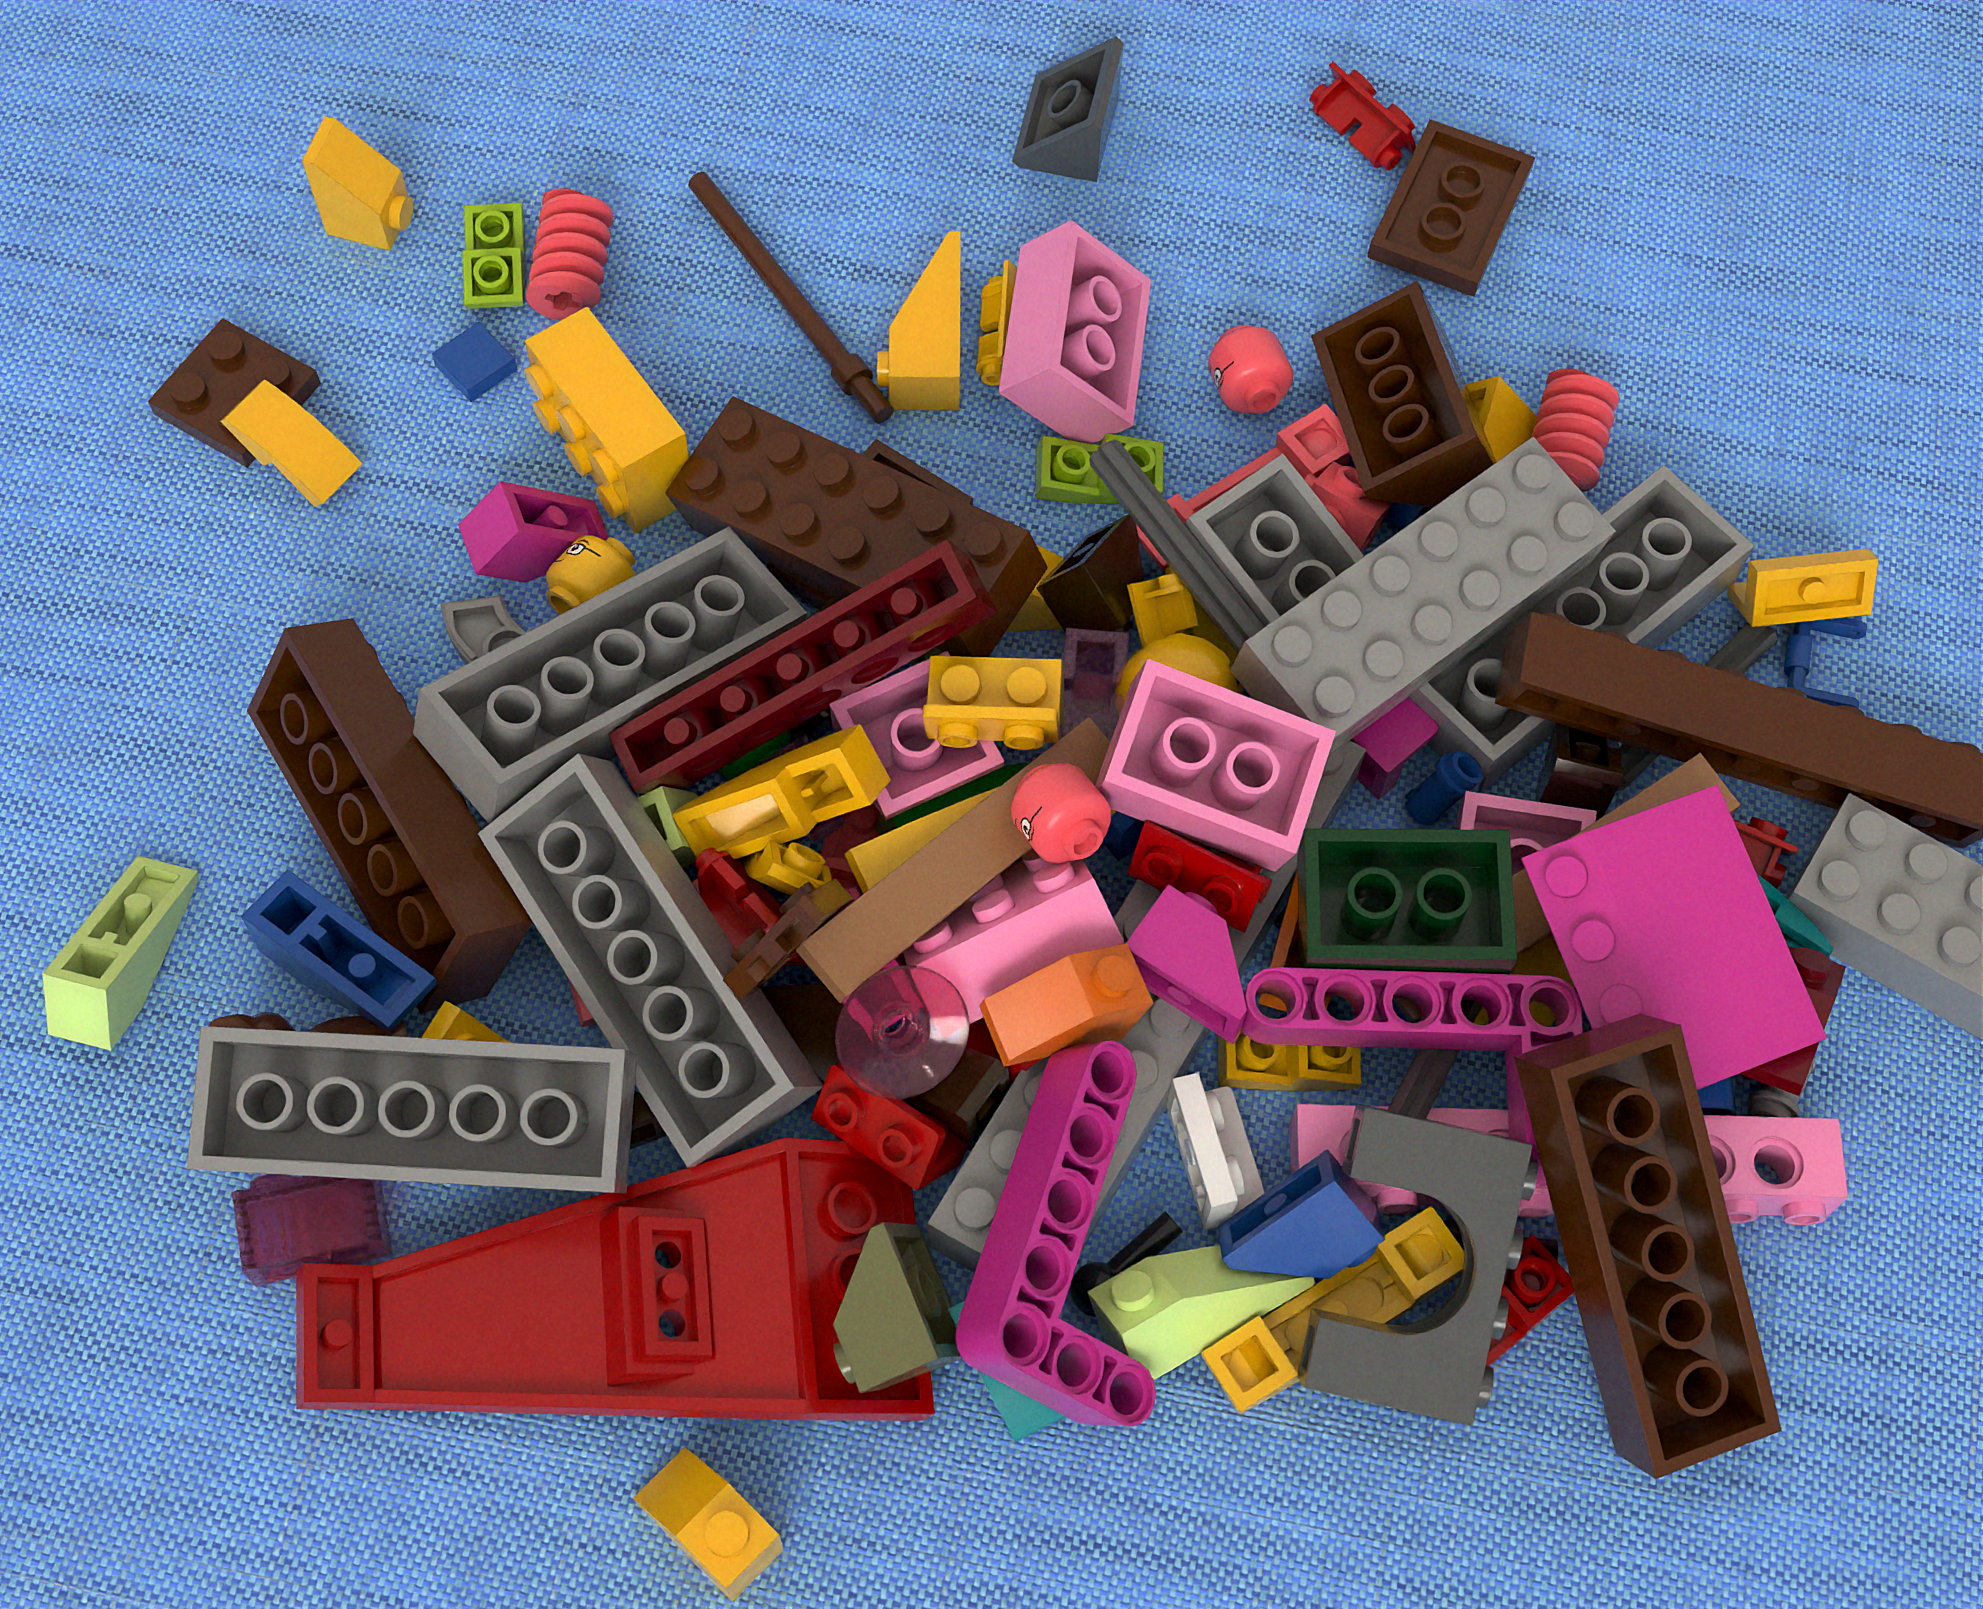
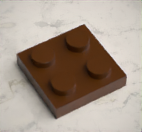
[148,318,321,468]

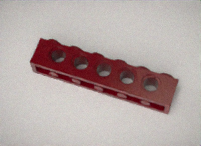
[608,539,997,794]

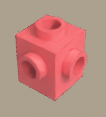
[1305,461,1393,554]

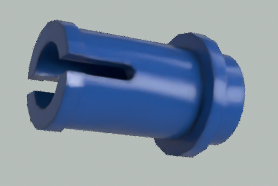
[1405,751,1483,826]

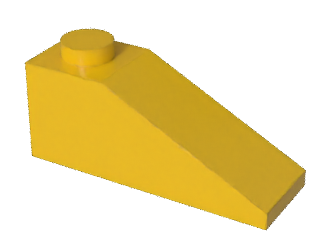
[877,231,961,410]

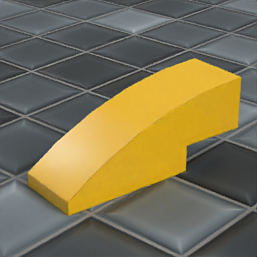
[672,724,891,860]

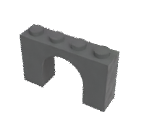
[1298,1103,1538,1426]

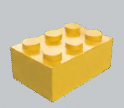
[524,306,689,534]

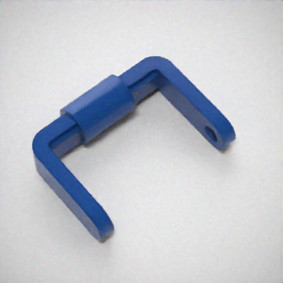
[1783,617,1867,709]

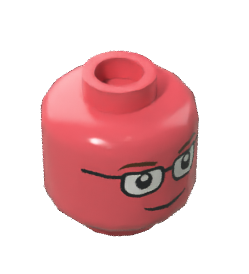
[1208,325,1293,414]
[1010,763,1111,864]

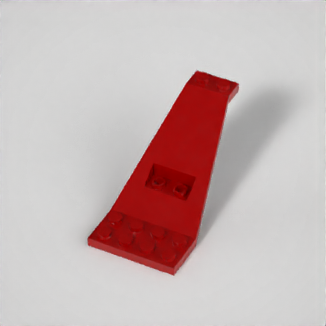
[296,1138,935,1421]

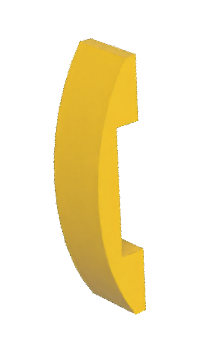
[1201,1205,1464,1415]

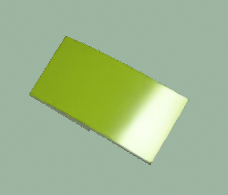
[462,203,526,309]
[1035,433,1164,504]

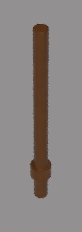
[688,172,894,424]

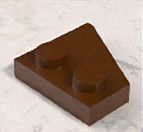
[723,879,854,1000]

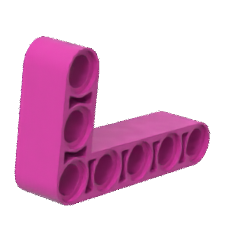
[1241,967,1583,1186]
[955,1040,1156,1427]

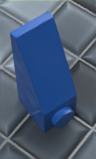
[241,869,437,1032]

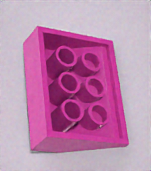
[1521,784,1827,1090]

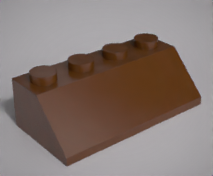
[1311,281,1497,507]

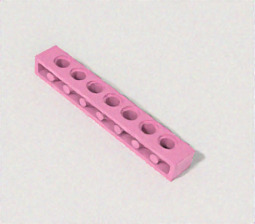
[1289,1104,1848,1225]

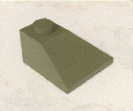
[833,1222,962,1393]

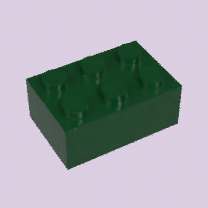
[1297,828,1517,974]

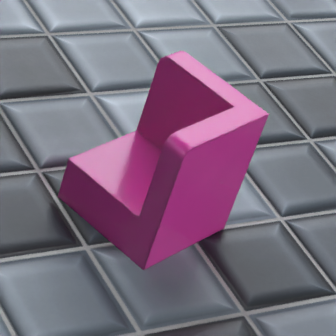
[1350,697,1439,800]

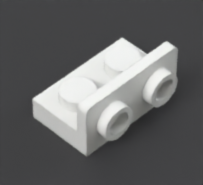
[1166,1072,1265,1230]

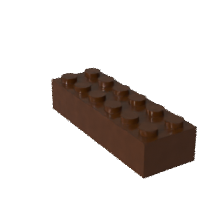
[665,396,1048,657]
[247,618,533,1014]
[1514,1014,1782,1479]

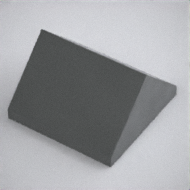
[1012,36,1124,182]

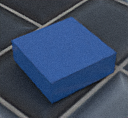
[432,321,518,402]

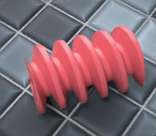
[526,188,614,320]
[1531,368,1620,492]

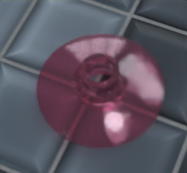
[835,965,969,1099]

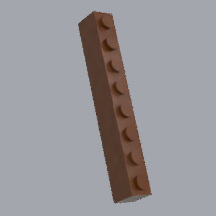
[1495,611,1983,849]

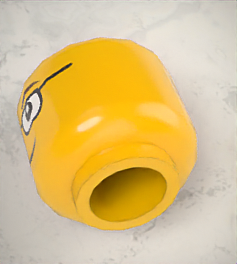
[546,535,636,615]

